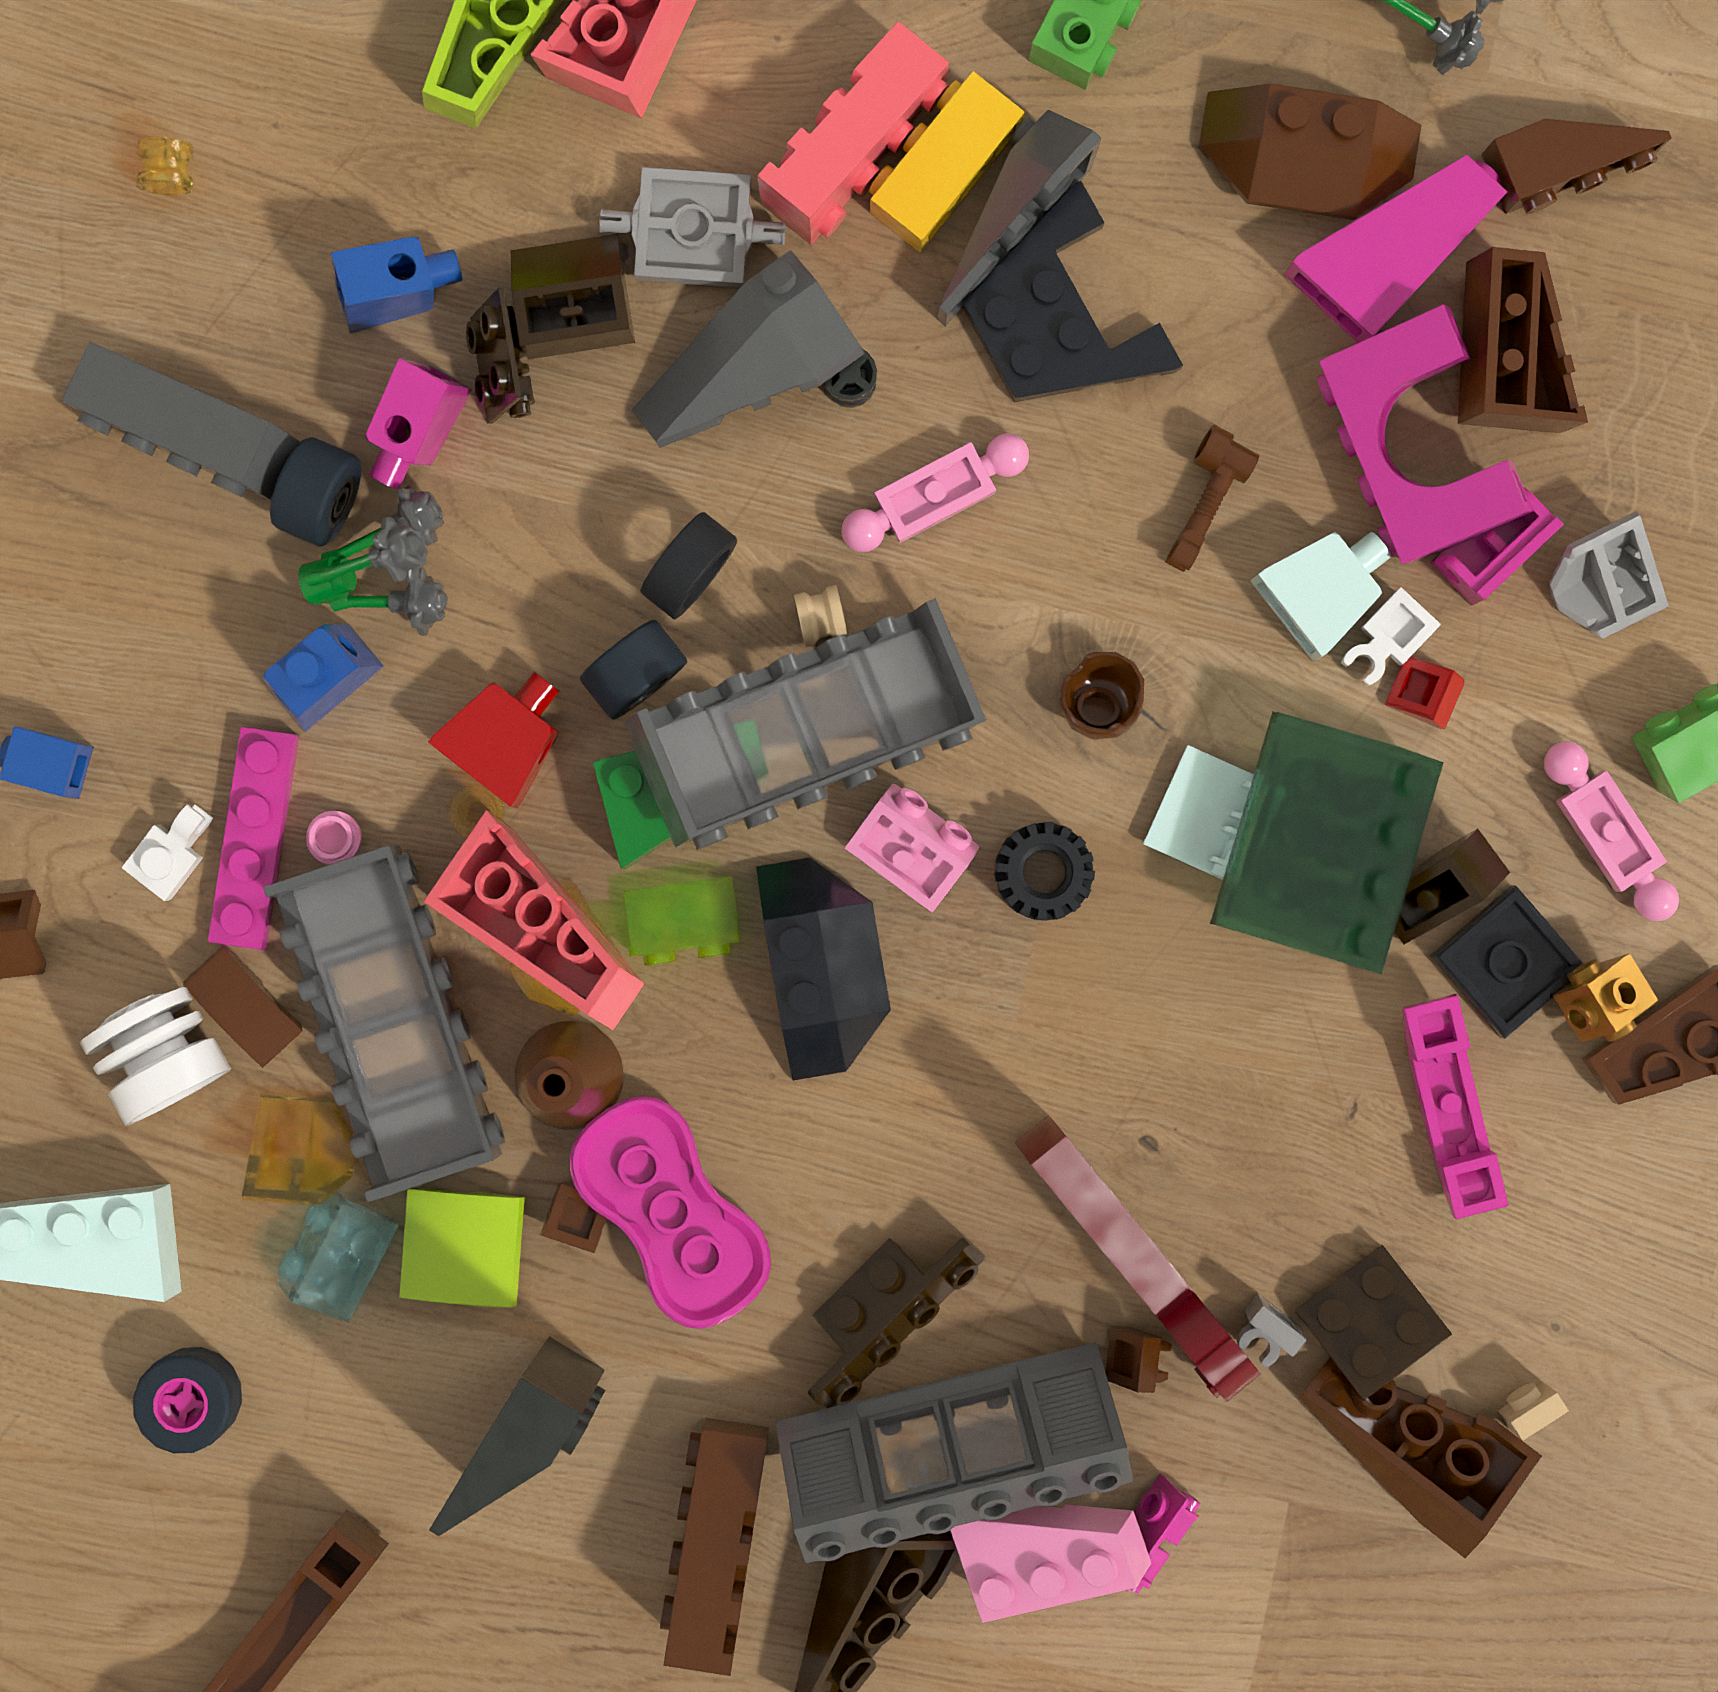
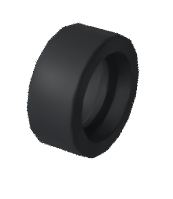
[640,512,737,620]

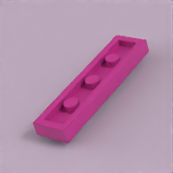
[208,727,299,950]

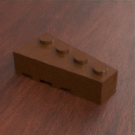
[660,1417,769,1676]

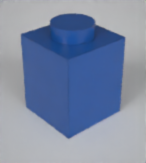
[0,726,94,799]

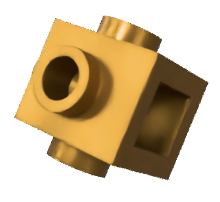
[1553,953,1658,1043]

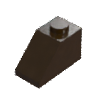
[1372,828,1510,945]

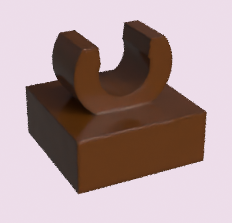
[1105,1326,1172,1393]

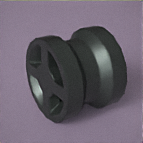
[823,350,877,408]

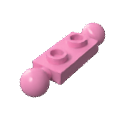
[841,433,1029,553]
[1544,741,1679,922]

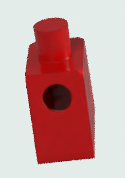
[428,671,560,808]

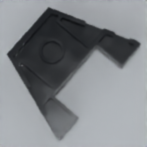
[963,181,1183,402]

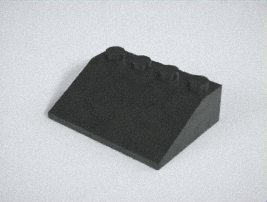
[429,1337,606,1536]

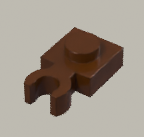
[540,1183,607,1253]

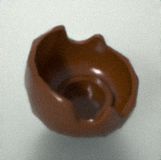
[1060,652,1145,740]

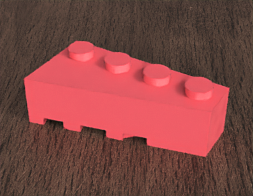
[530,0,697,119]
[424,810,645,1030]

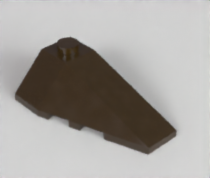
[795,1530,959,1692]

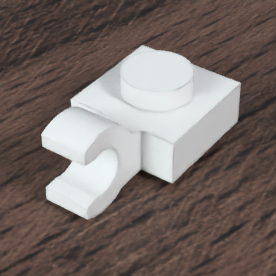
[122,804,214,901]

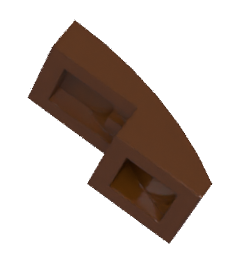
[183,945,303,1068]

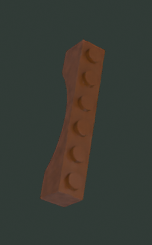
[203,1510,389,1692]

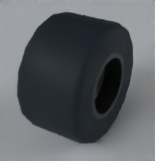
[270,437,362,547]
[580,620,687,720]

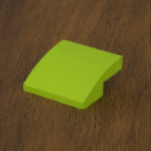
[399,1187,525,1308]

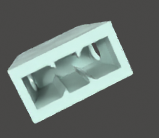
[1250,532,1391,661]

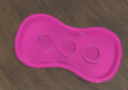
[570,1096,771,1329]

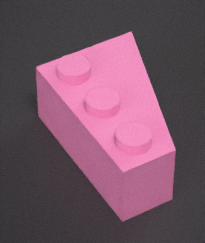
[951,1504,1151,1623]

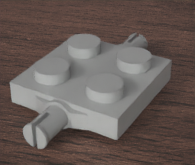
[599,167,786,288]

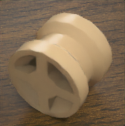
[794,585,848,647]

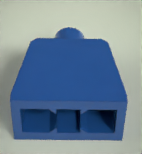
[331,237,463,333]
[262,624,384,732]

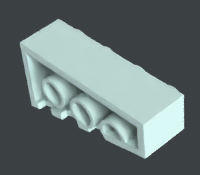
[0,1184,182,1302]

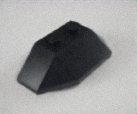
[756,857,891,1081]

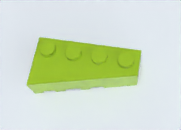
[422,0,564,129]

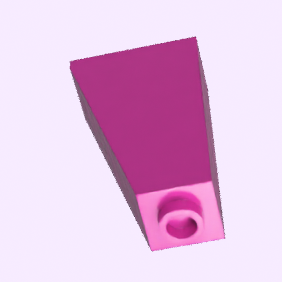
[1283,155,1507,343]

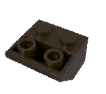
[510,234,635,360]

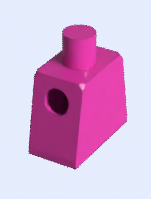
[365,358,472,489]

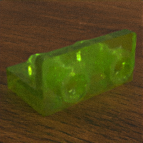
[623,876,741,966]

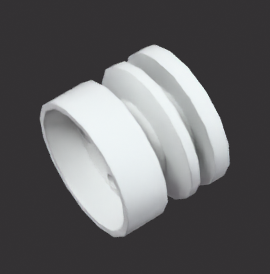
[80,987,231,1126]

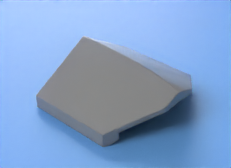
[1548,512,1669,639]

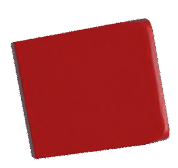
[1385,656,1464,729]

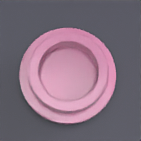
[306,811,362,865]

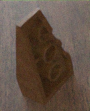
[1299,1358,1542,1559]

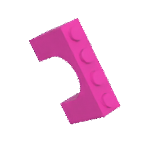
[1317,304,1533,564]

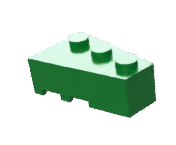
[593,720,770,869]

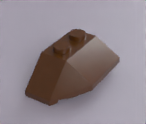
[1198,83,1422,220]

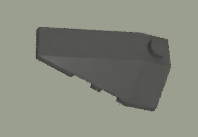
[938,110,1102,327]
[632,250,865,448]

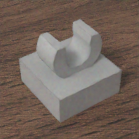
[1237,1293,1307,1367]

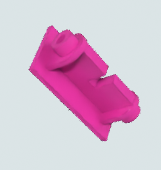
[1125,1473,1201,1594]

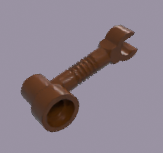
[1165,424,1259,572]

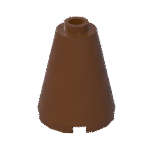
[515,1021,623,1130]

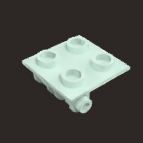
[1143,745,1287,889]

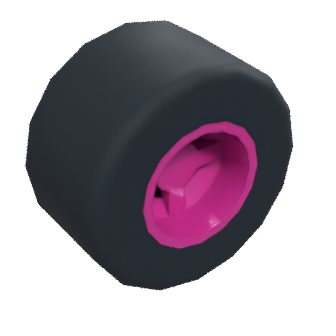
[133,1347,242,1454]

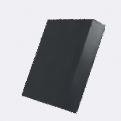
[1430,885,1584,1039]

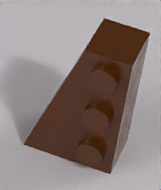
[1458,247,1588,433]

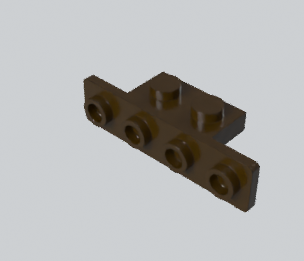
[808,1238,986,1408]

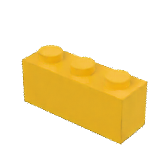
[869,71,1025,253]

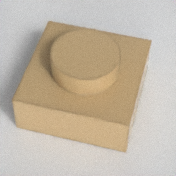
[1497,1382,1569,1441]

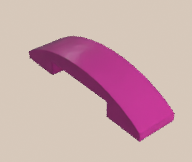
[1402,994,1509,1220]

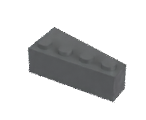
[61,341,301,502]

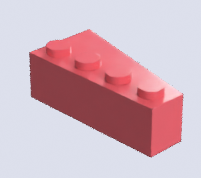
[757,21,950,246]

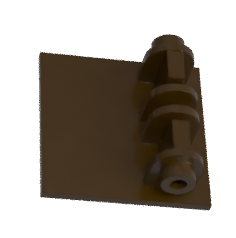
[466,287,535,424]

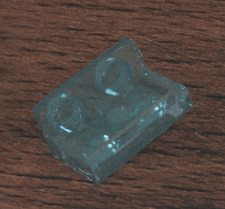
[278,1187,399,1323]

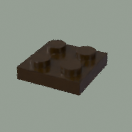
[1295,1244,1452,1401]

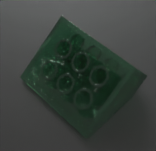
[1210,711,1444,974]

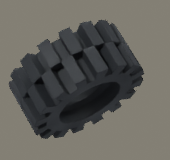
[994,822,1095,921]

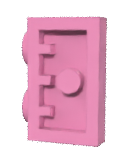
[845,784,979,913]

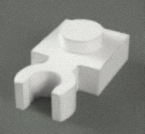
[1341,587,1441,687]

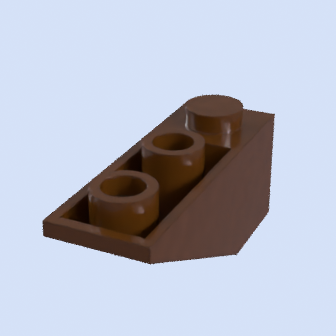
[1481,119,1672,214]

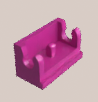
[1431,487,1564,606]

